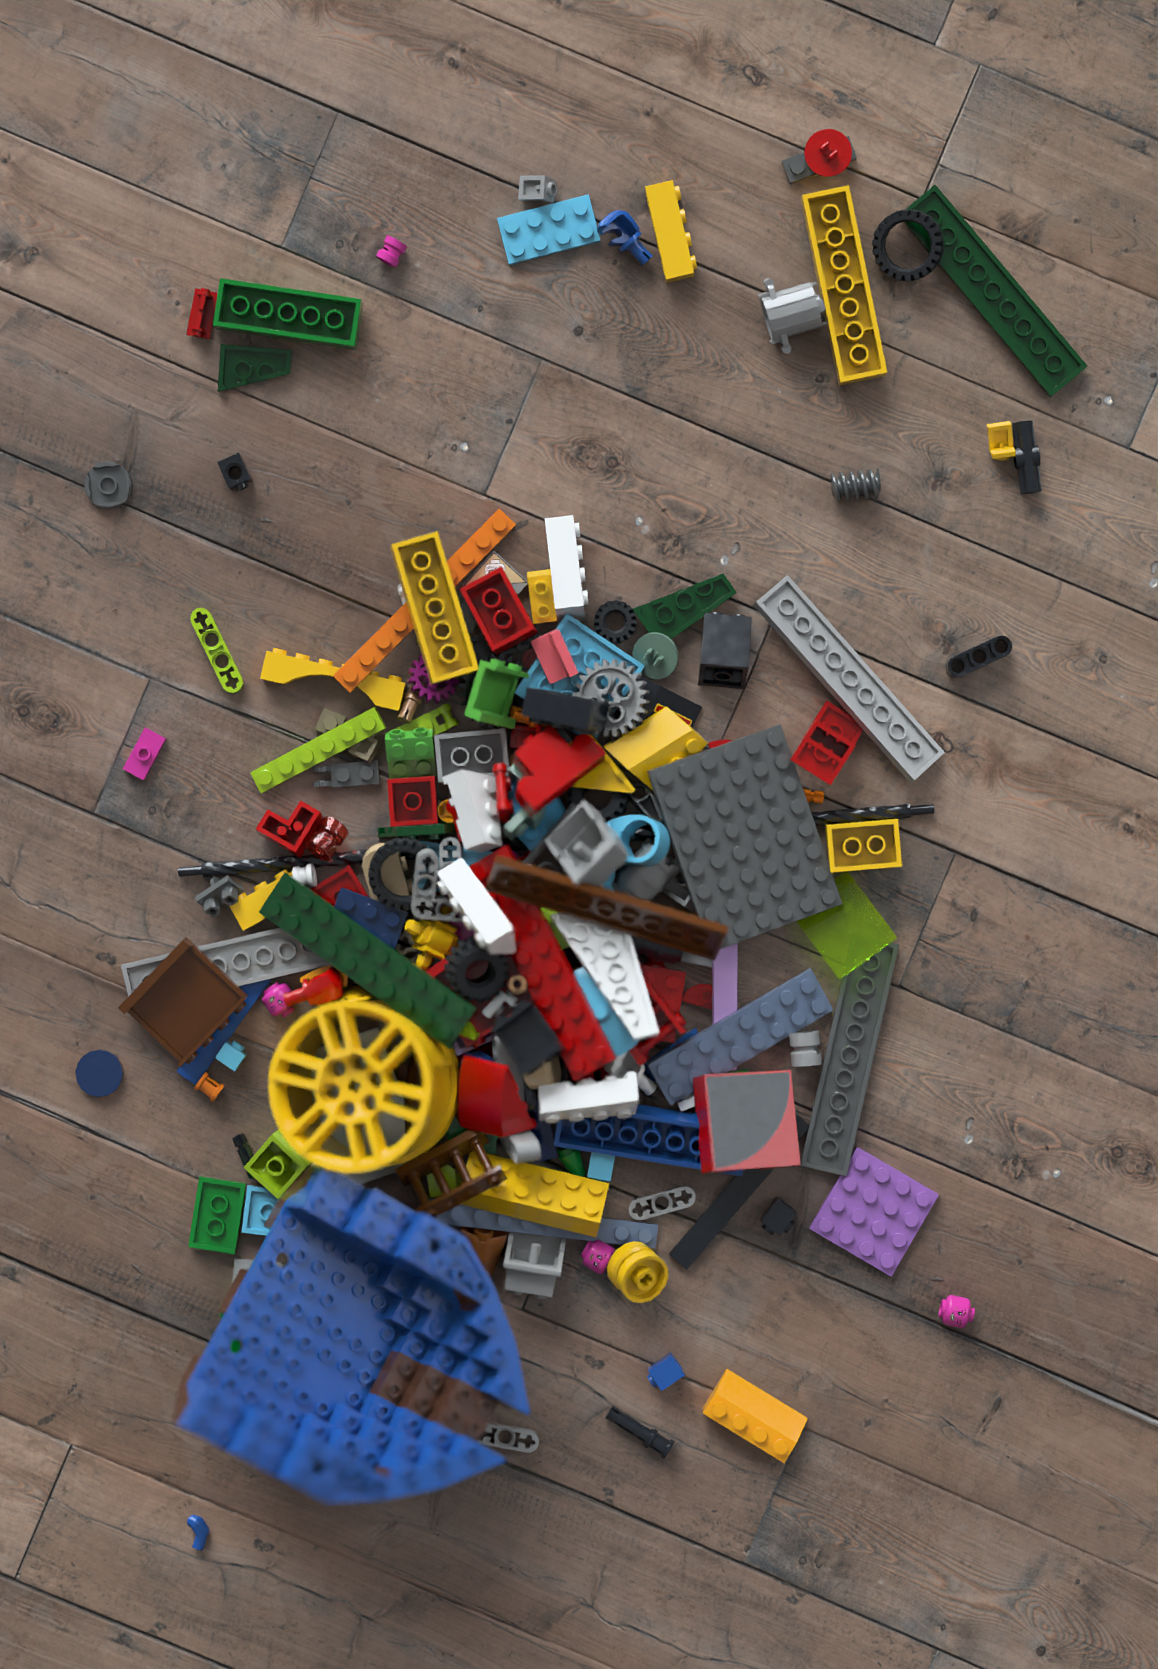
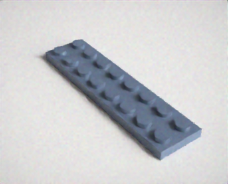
[646,968,833,1105]

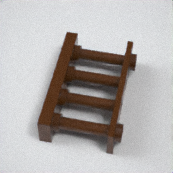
[395,1129,507,1219]

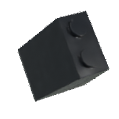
[698,612,752,689]

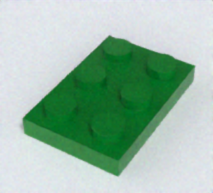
[188,1176,247,1254]

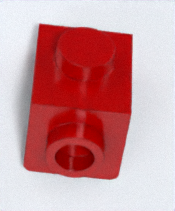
[509,725,541,750]

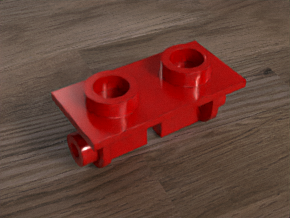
[186,288,218,340]

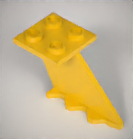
[566,734,636,793]

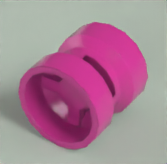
[376,235,407,268]

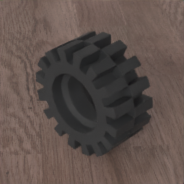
[594,600,637,644]

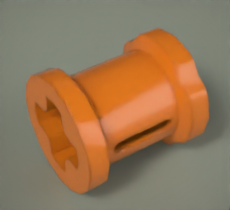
[194,1072,225,1102]

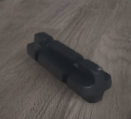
[232,1133,254,1179]

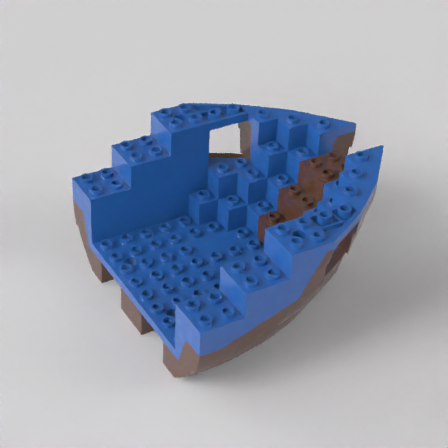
[173,1165,530,1502]

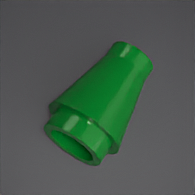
[557,1147,586,1177]

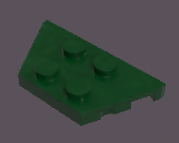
[377,823,456,840]

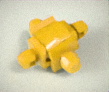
[404,905,459,970]

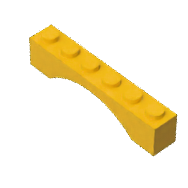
[260,648,407,711]

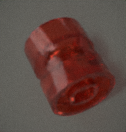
[305,816,349,861]

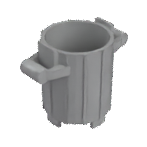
[757,278,827,353]

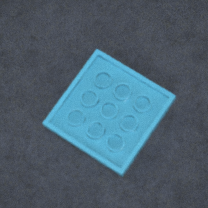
[514,613,645,739]

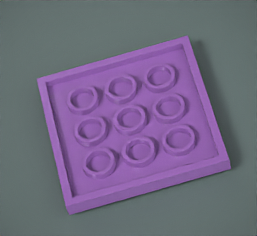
[809,1146,939,1276]

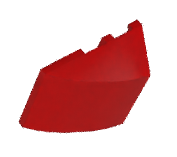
[455,1055,537,1138]

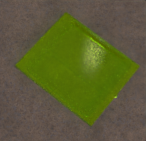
[796,871,897,980]

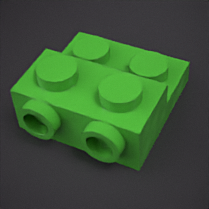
[385,727,437,779]

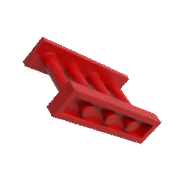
[628,959,687,1066]

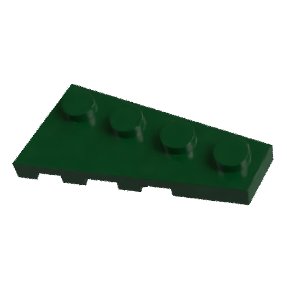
[632,573,737,639]

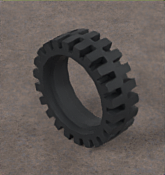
[872,209,944,281]
[368,837,440,910]

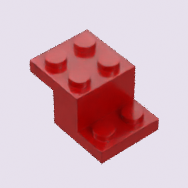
[790,700,864,785]

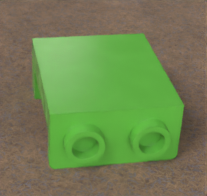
[464,658,529,729]

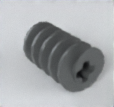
[830,468,881,503]

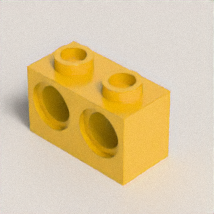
[527,569,557,624]

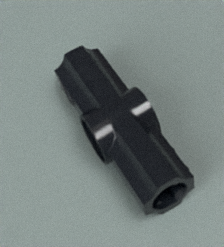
[1012,420,1042,494]

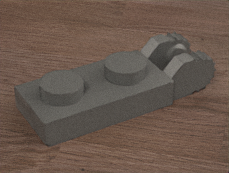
[312,760,380,788]

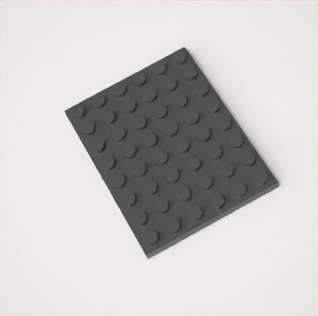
[647,724,842,949]

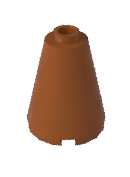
[460,1226,507,1280]

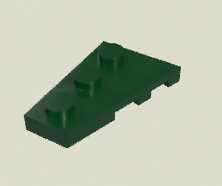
[217,344,292,392]

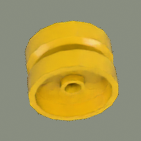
[607,1241,668,1303]

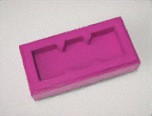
[123,727,166,780]

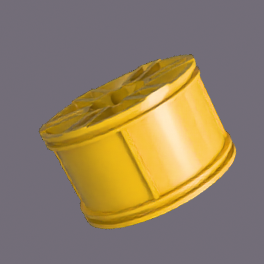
[269,1000,460,1173]

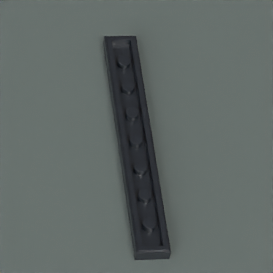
[669,1113,809,1270]

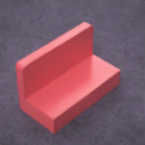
[531,629,578,684]

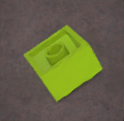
[243,1129,312,1200]

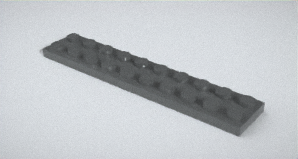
[800,934,899,1176]

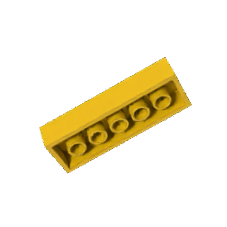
[390,531,478,685]
[461,1151,609,1237]

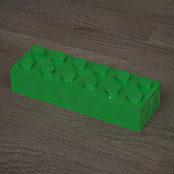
[213,278,363,350]

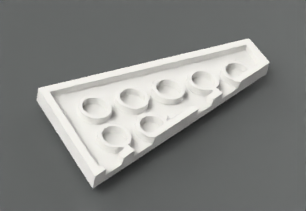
[550,913,659,1041]

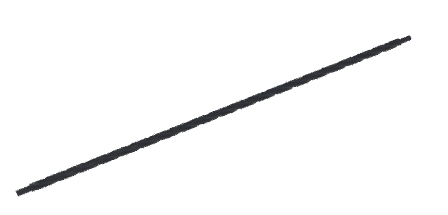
[178,804,934,877]

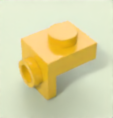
[987,421,1016,461]

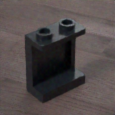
[490,1000,566,1077]

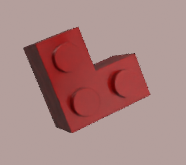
[255,800,324,858]

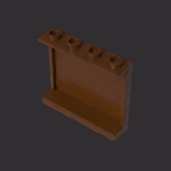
[118,937,248,1067]

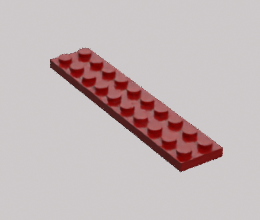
[469,845,617,1081]

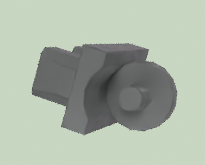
[196,875,244,917]

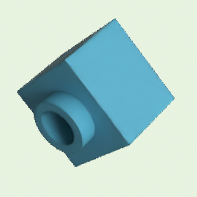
[215,1040,247,1071]

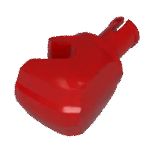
[283,966,344,1008]

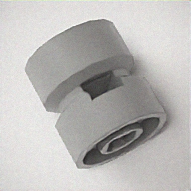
[789,1030,822,1067]

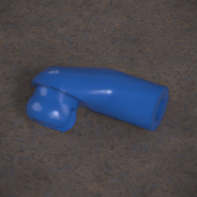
[187,1515,209,1550]

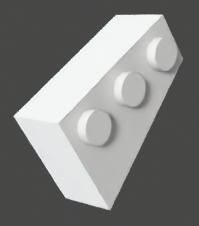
[442,770,502,853]

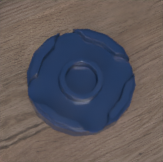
[75,1049,124,1097]

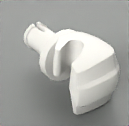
[603,1051,657,1096]

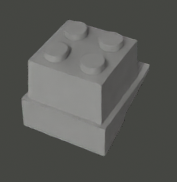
[545,800,629,886]
[503,1232,566,1299]

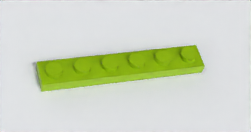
[250,707,386,793]

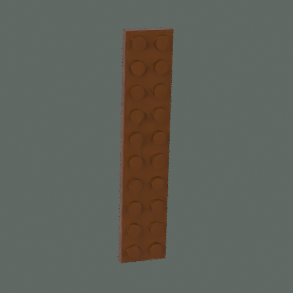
[485,855,729,961]

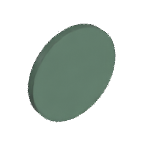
[633,632,679,679]

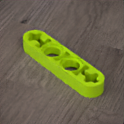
[190,608,244,693]

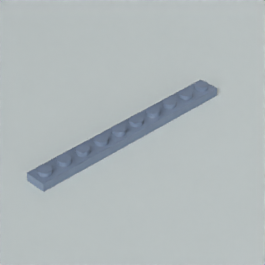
[428,1197,658,1248]

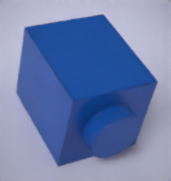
[647,1352,685,1391]

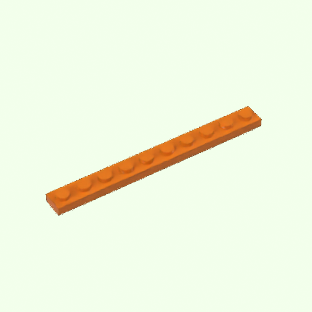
[333,508,516,693]

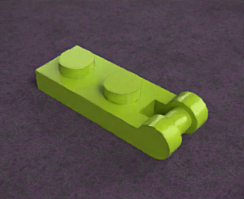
[389,703,459,737]

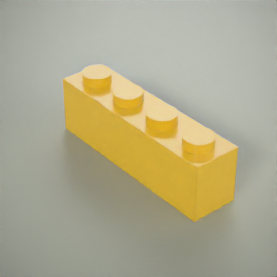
[645,180,697,283]

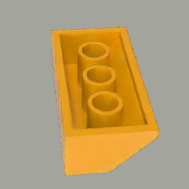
[702,1369,808,1463]

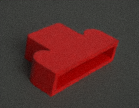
[513,726,606,817]

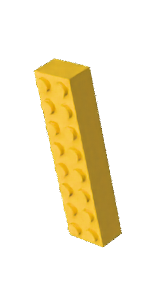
[801,185,887,386]

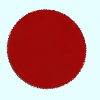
[804,129,852,177]

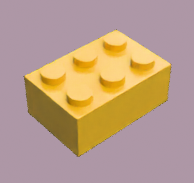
[825,819,902,873]

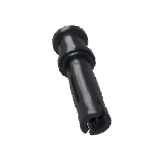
[605,1406,675,1459]

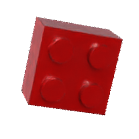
[387,776,439,827]

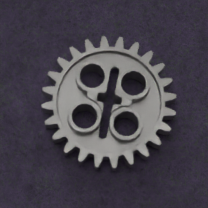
[573,659,650,737]

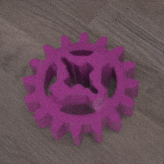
[407,654,459,704]

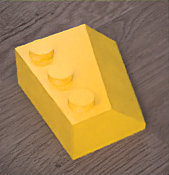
[603,706,708,790]

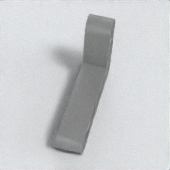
[492,1036,541,1164]

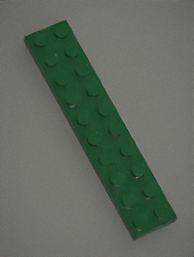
[903,185,1087,398]
[259,873,478,1048]

